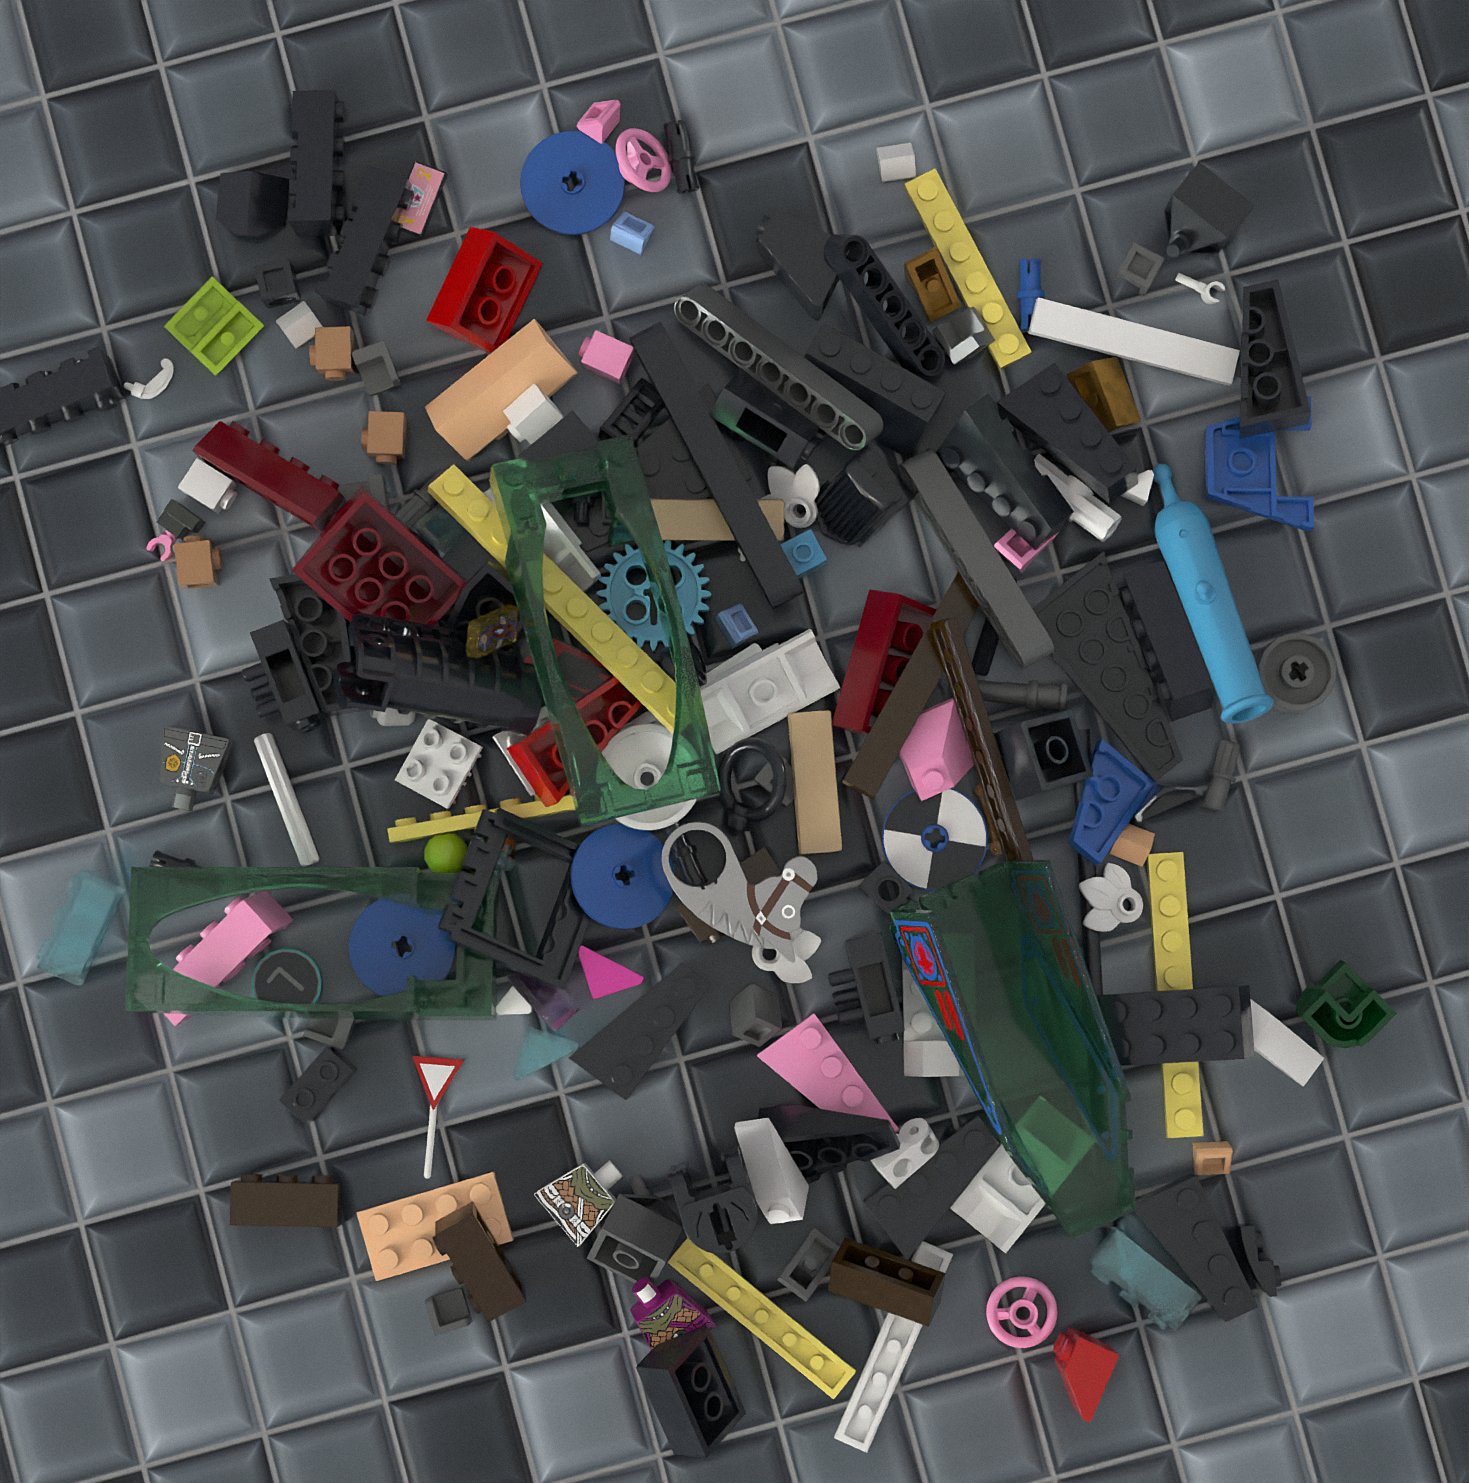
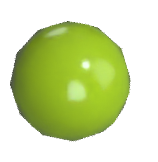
[424,832,468,876]

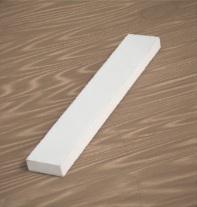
[1028,297,1240,386]
[834,1241,953,1453]

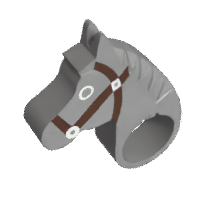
[662,821,817,963]

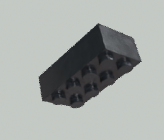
[1099,985,1255,1067]

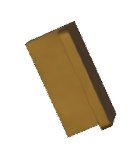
[1067,357,1141,433]

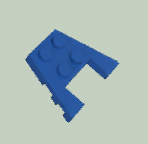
[1204,396,1314,531]

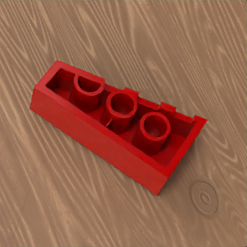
[506,675,642,807]

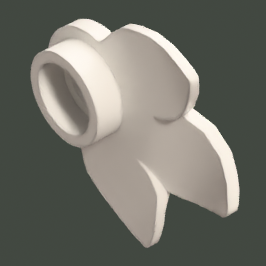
[761,464,820,528]
[1078,863,1143,932]
[752,930,821,983]

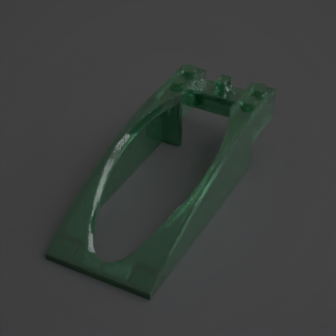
[489,434,720,827]
[125,867,500,1020]

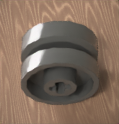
[1255,633,1336,714]

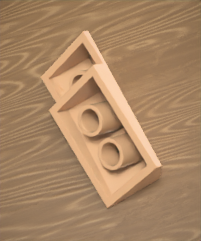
[425,319,578,461]

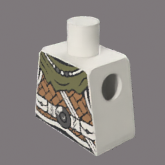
[534,1160,623,1247]

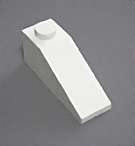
[1250,999,1324,1087]
[734,1118,809,1224]

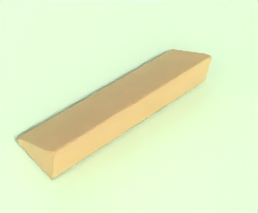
[642,499,784,541]
[787,710,842,855]

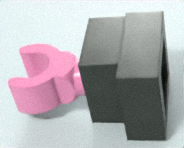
[146,499,206,562]

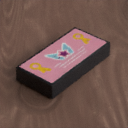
[398,160,448,239]

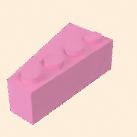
[147,890,294,1026]
[756,1013,899,1132]

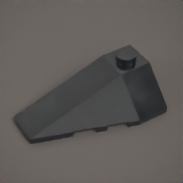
[444,561,541,640]
[757,1104,901,1184]

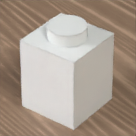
[503,383,564,444]
[178,458,238,515]

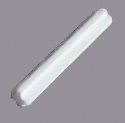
[254,733,319,867]

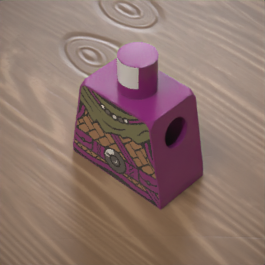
[630,1277,716,1350]

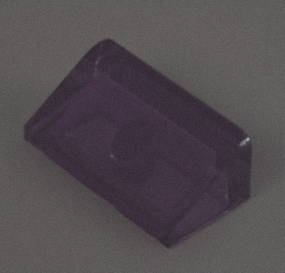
[508,955,581,1032]

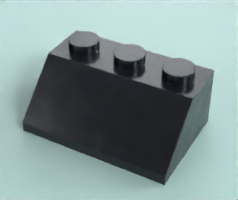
[636,1326,746,1458]

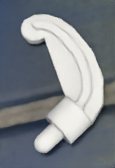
[124,359,174,399]

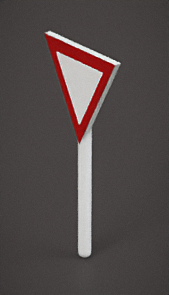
[412,1056,465,1179]

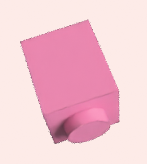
[578,330,635,385]

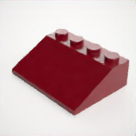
[292,486,467,626]

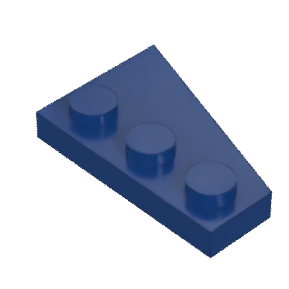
[1068,739,1156,866]

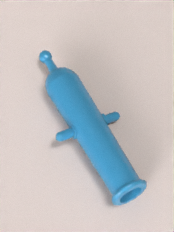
[1152,464,1274,724]

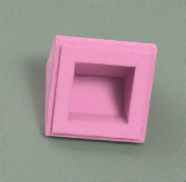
[576,100,621,144]

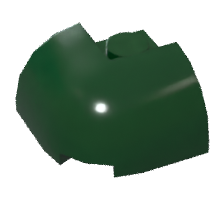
[1296,960,1397,1048]

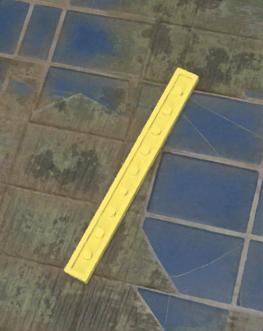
[427,464,702,736]

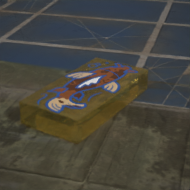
[466,604,518,659]

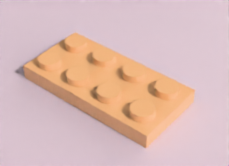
[357,1171,514,1281]

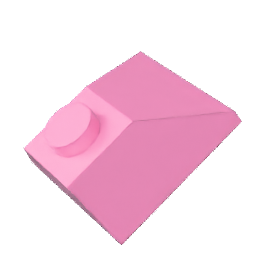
[899,698,974,801]

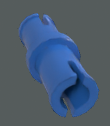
[1017,259,1045,331]

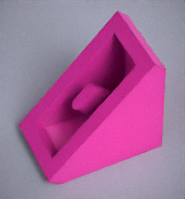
[578,945,645,999]

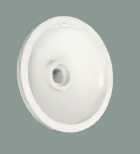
[595,724,702,830]

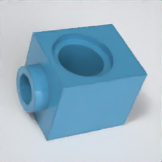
[781,529,827,579]

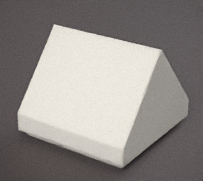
[876,143,916,183]
[276,301,323,350]
[1121,470,1154,506]
[496,986,534,1015]

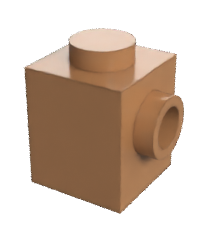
[309,326,355,381]
[361,411,407,465]
[174,535,223,590]

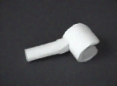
[1175,273,1225,304]

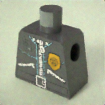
[160,725,234,811]

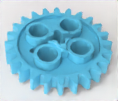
[597,538,711,652]

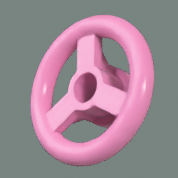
[616,128,672,192]
[986,1276,1058,1348]

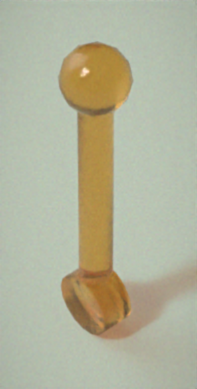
[974,784,1002,855]

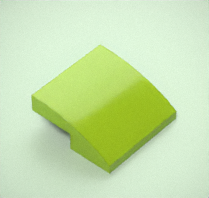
[163,276,264,376]

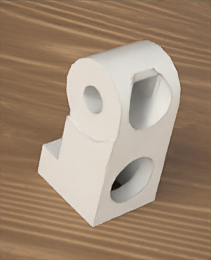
[870,1118,939,1189]

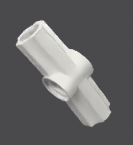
[1034,454,1122,542]

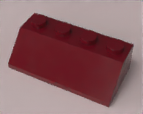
[192,421,344,532]
[832,589,937,737]

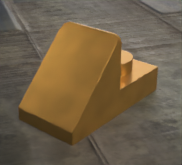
[904,247,961,323]

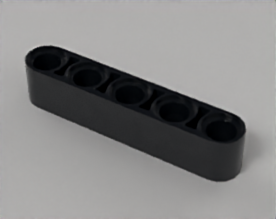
[824,234,945,376]

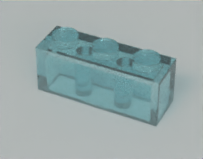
[36,870,126,985]
[1088,1227,1202,1331]

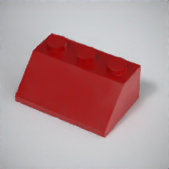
[426,227,543,354]
[1052,1326,1120,1423]

